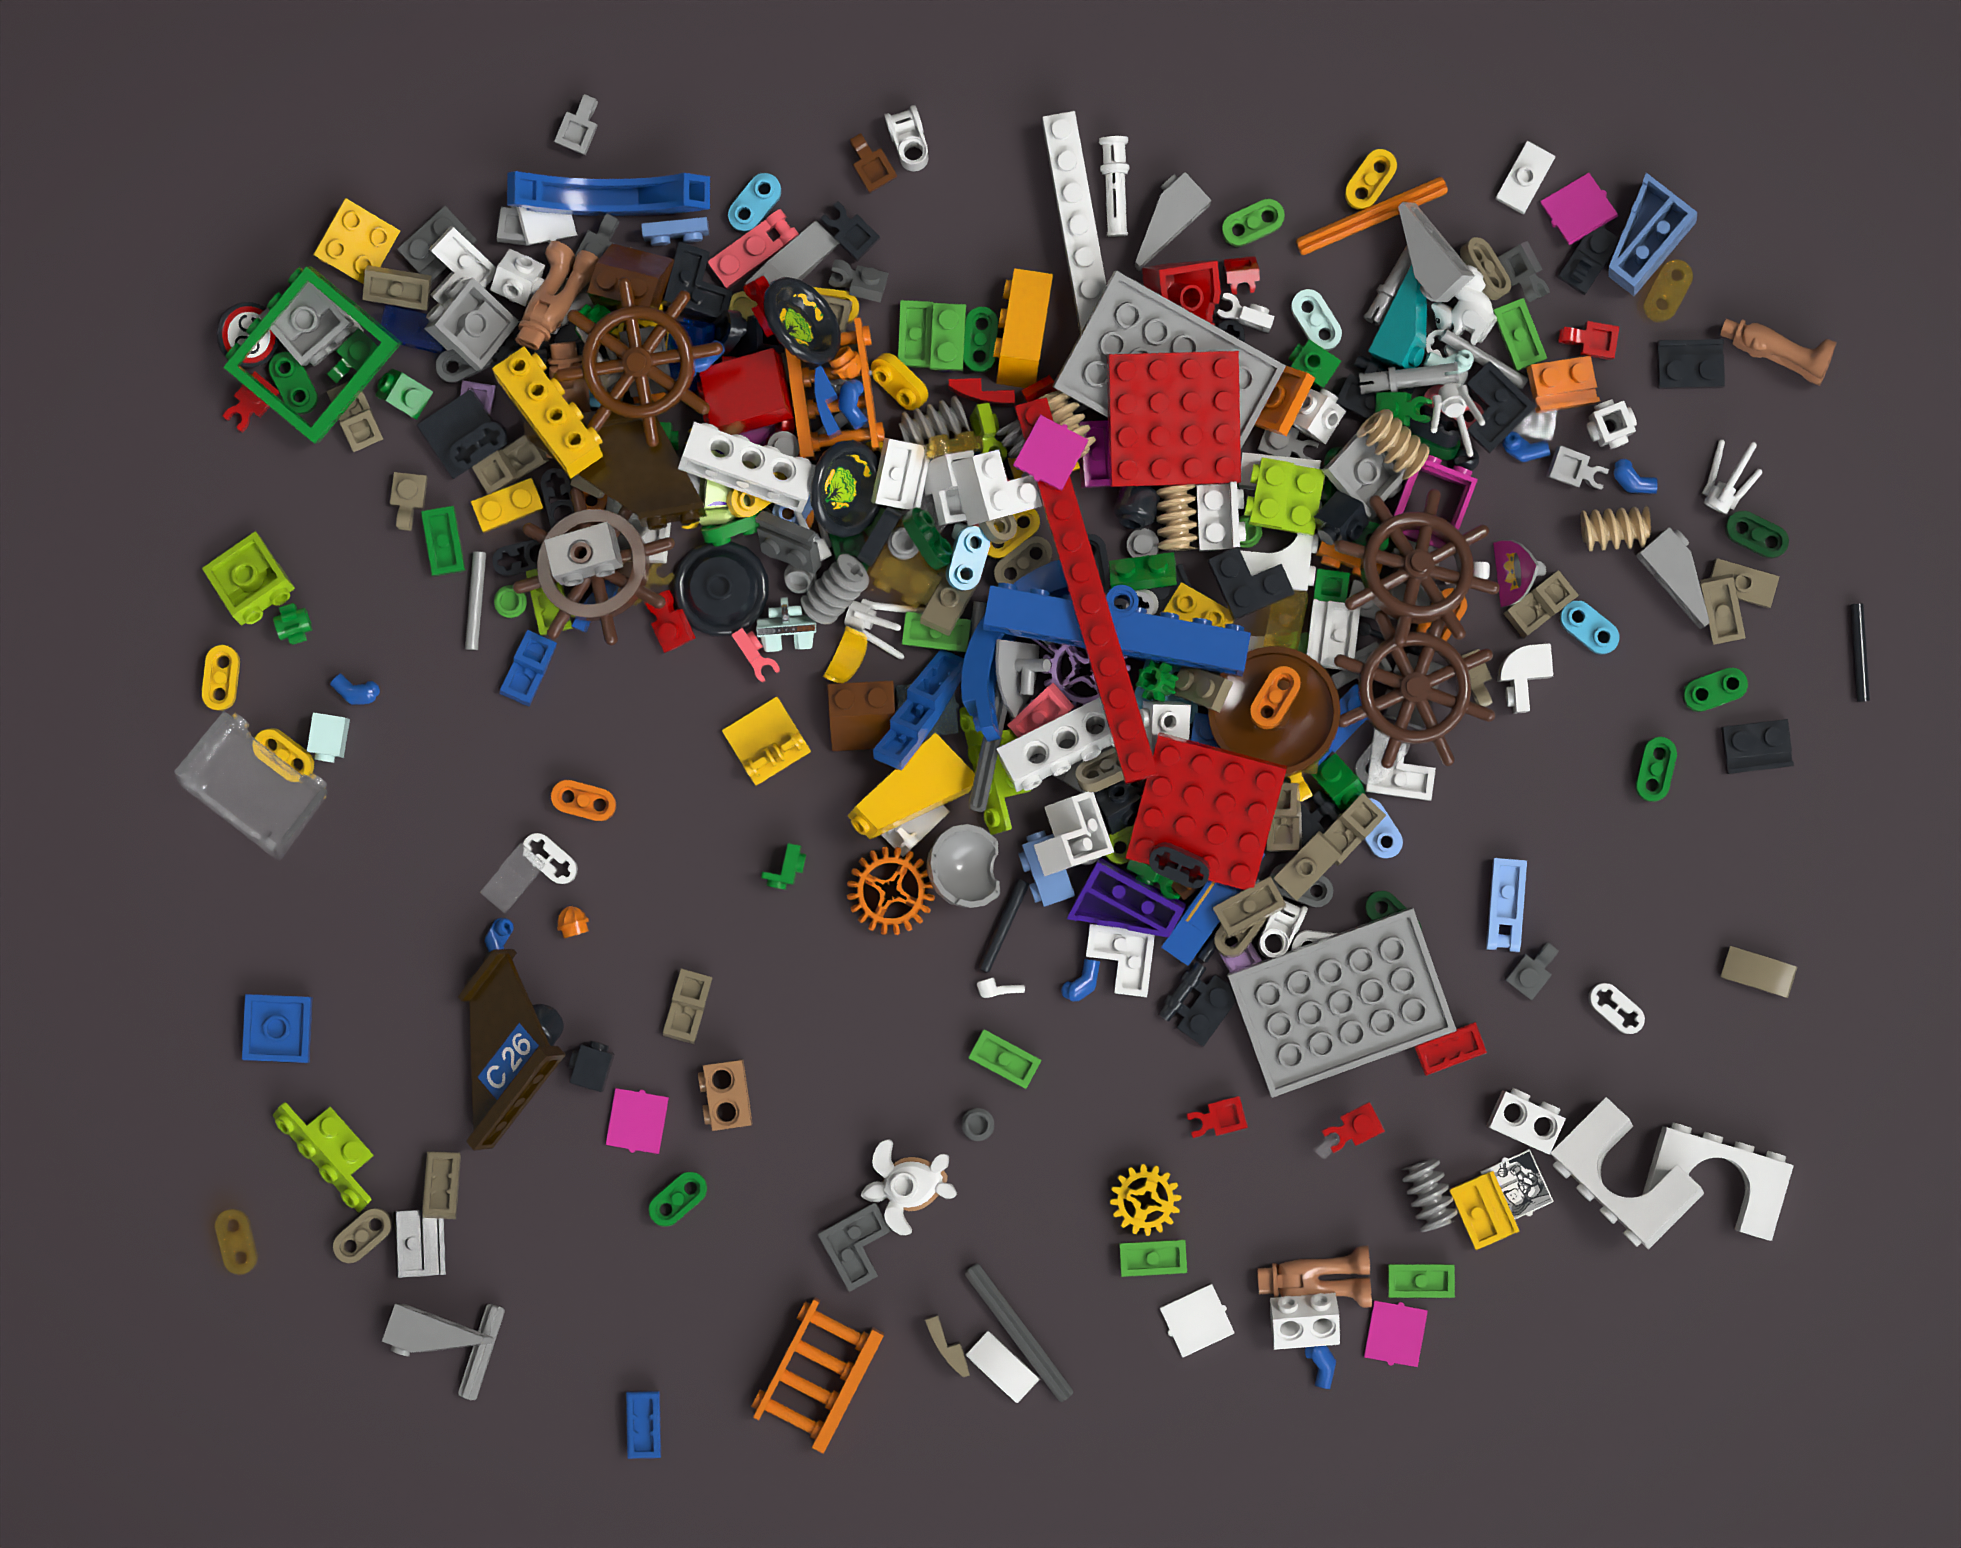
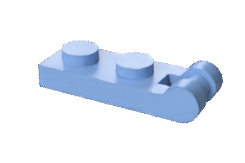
[1486,858,1527,952]

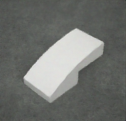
[966,1331,1039,1403]

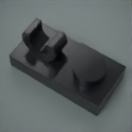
[1557,226,1620,295]

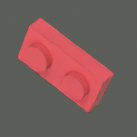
[1007,683,1075,738]

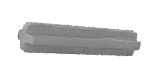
[458,1304,505,1400]

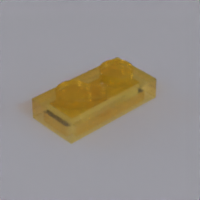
[1263,590,1308,651]

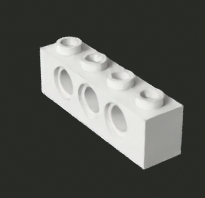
[678,422,815,513]
[997,697,1114,792]

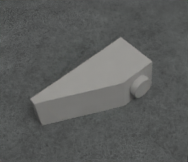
[1134,172,1212,271]
[1398,202,1475,302]
[745,221,839,285]
[1635,527,1710,629]
[382,1304,494,1356]

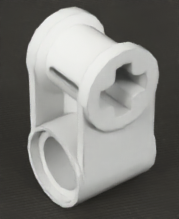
[884,105,929,172]
[1257,895,1308,959]

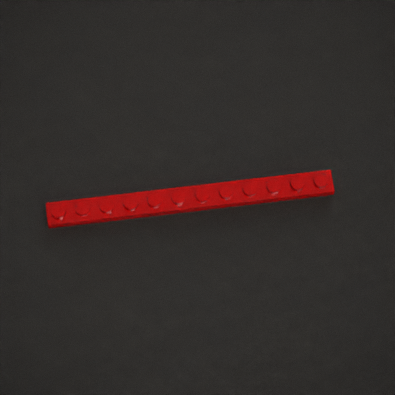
[1015,397,1158,784]

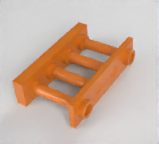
[785,317,885,461]
[751,1298,885,1454]

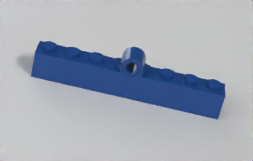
[983,583,1251,677]

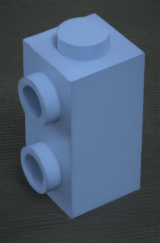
[1018,830,1075,907]

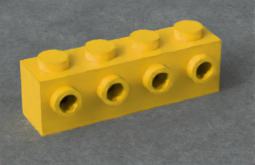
[492,346,603,479]

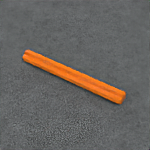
[1296,177,1448,255]

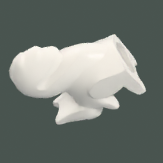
[1431,265,1497,345]

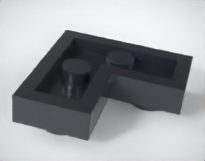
[661,242,733,322]
[1466,361,1537,454]
[1207,547,1295,621]

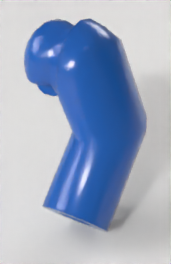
[1503,431,1551,462]
[330,673,380,705]
[484,918,514,952]
[1304,1345,1336,1389]

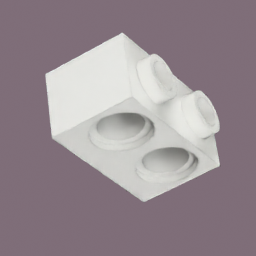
[1486,1088,1566,1155]
[1270,1293,1340,1350]

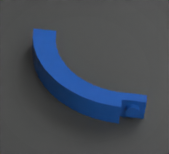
[507,171,710,216]
[961,559,1070,742]

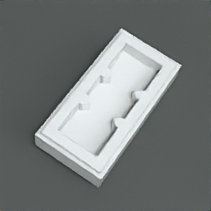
[1495,141,1556,214]

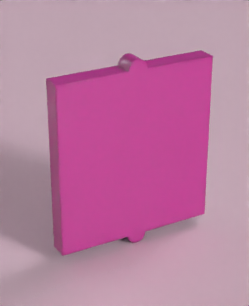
[1540,173,1618,245]
[1013,415,1089,491]
[606,1088,669,1154]
[1364,1300,1428,1367]

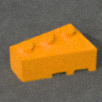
[993,268,1053,388]

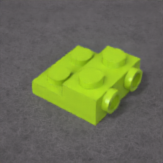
[1244,457,1325,536]
[202,531,295,626]

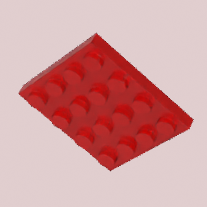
[1107,351,1241,487]
[1126,732,1287,890]

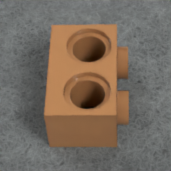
[698,1059,753,1131]

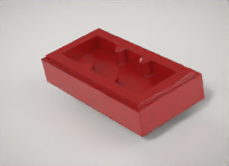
[1414,1022,1487,1076]

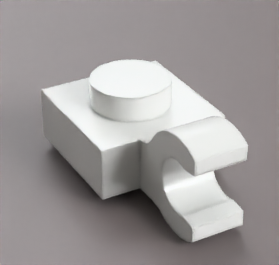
[1216,293,1275,333]

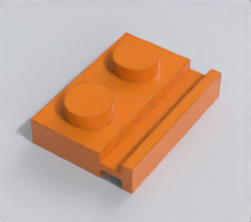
[1526,356,1600,413]

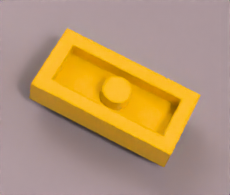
[471,478,544,533]

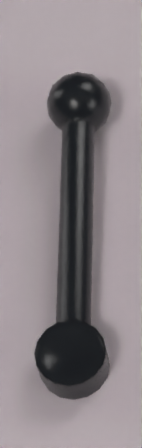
[1358,623,1422,656]

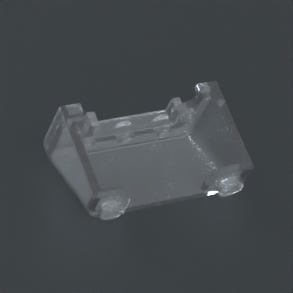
[174,711,329,861]

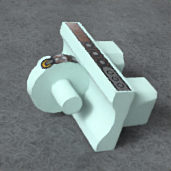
[756,597,816,652]

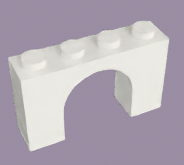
[1238,452,1325,593]
[1551,1097,1704,1250]
[1642,1122,1794,1241]

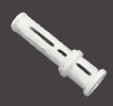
[1099,136,1129,237]

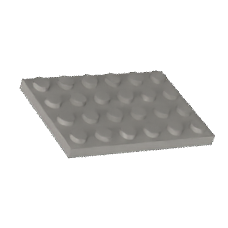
[1052,271,1286,448]
[1227,907,1457,1098]

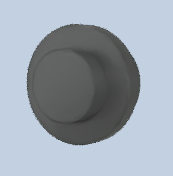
[962,1108,994,1141]

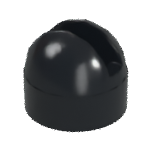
[1452,446,1479,471]

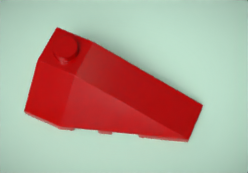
[1142,260,1221,326]

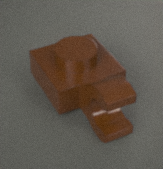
[850,133,897,194]

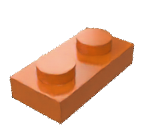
[1316,541,1383,577]

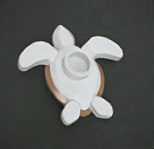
[861,1139,957,1235]

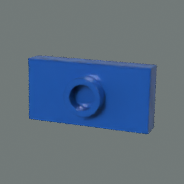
[626,1391,661,1459]

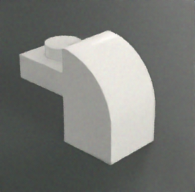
[924,450,974,525]
[1497,644,1553,714]

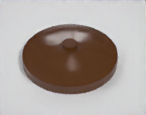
[1208,646,1340,777]

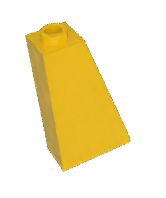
[848,732,975,839]

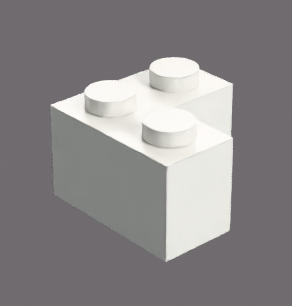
[951,449,1042,526]
[1034,792,1114,876]

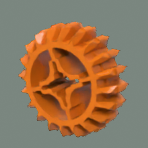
[847,847,935,935]

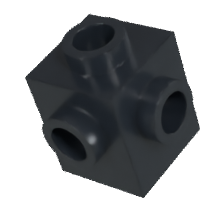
[1094,780,1143,835]

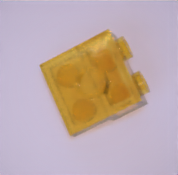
[869,519,953,609]

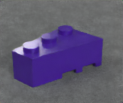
[1067,857,1186,938]

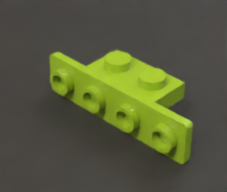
[959,707,1031,835]
[273,1102,374,1212]

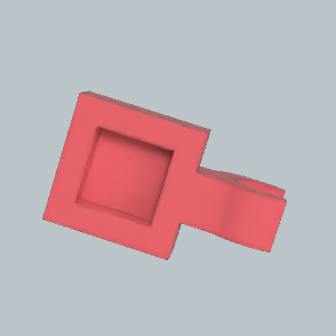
[732,628,780,683]

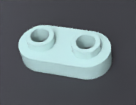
[1291,289,1342,351]

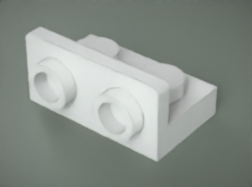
[1196,481,1246,551]

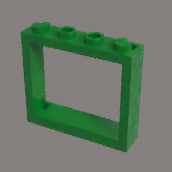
[223,266,402,444]

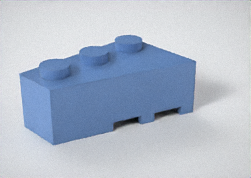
[1609,173,1697,296]

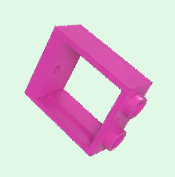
[1392,455,1478,548]

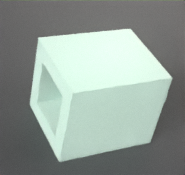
[307,713,350,763]

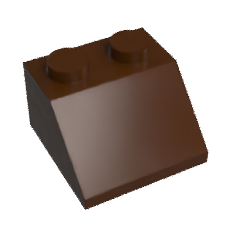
[587,243,674,311]
[828,681,896,752]

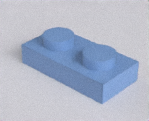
[642,217,710,246]

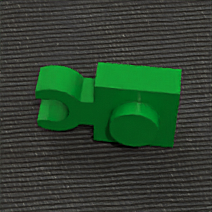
[1375,392,1432,427]

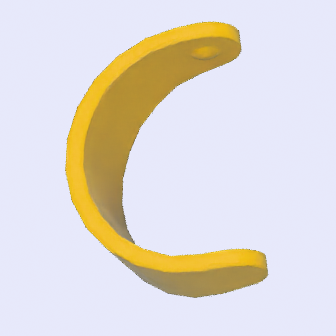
[823,625,867,683]

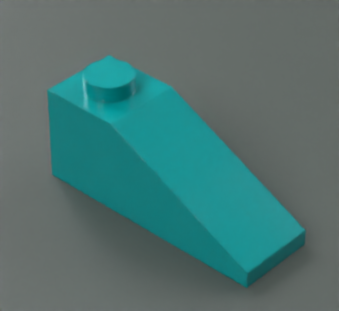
[1368,264,1427,370]

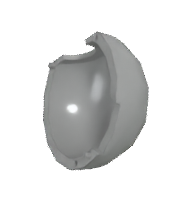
[926,824,1000,908]

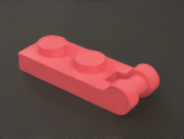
[707,209,799,289]

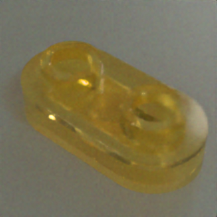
[1644,260,1693,322]
[923,431,984,460]
[215,1209,258,1275]

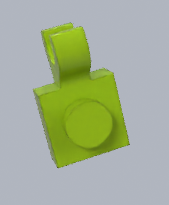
[969,403,1007,462]

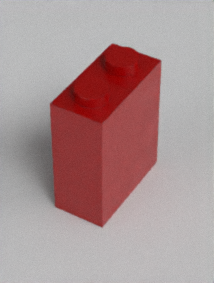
[697,348,794,435]

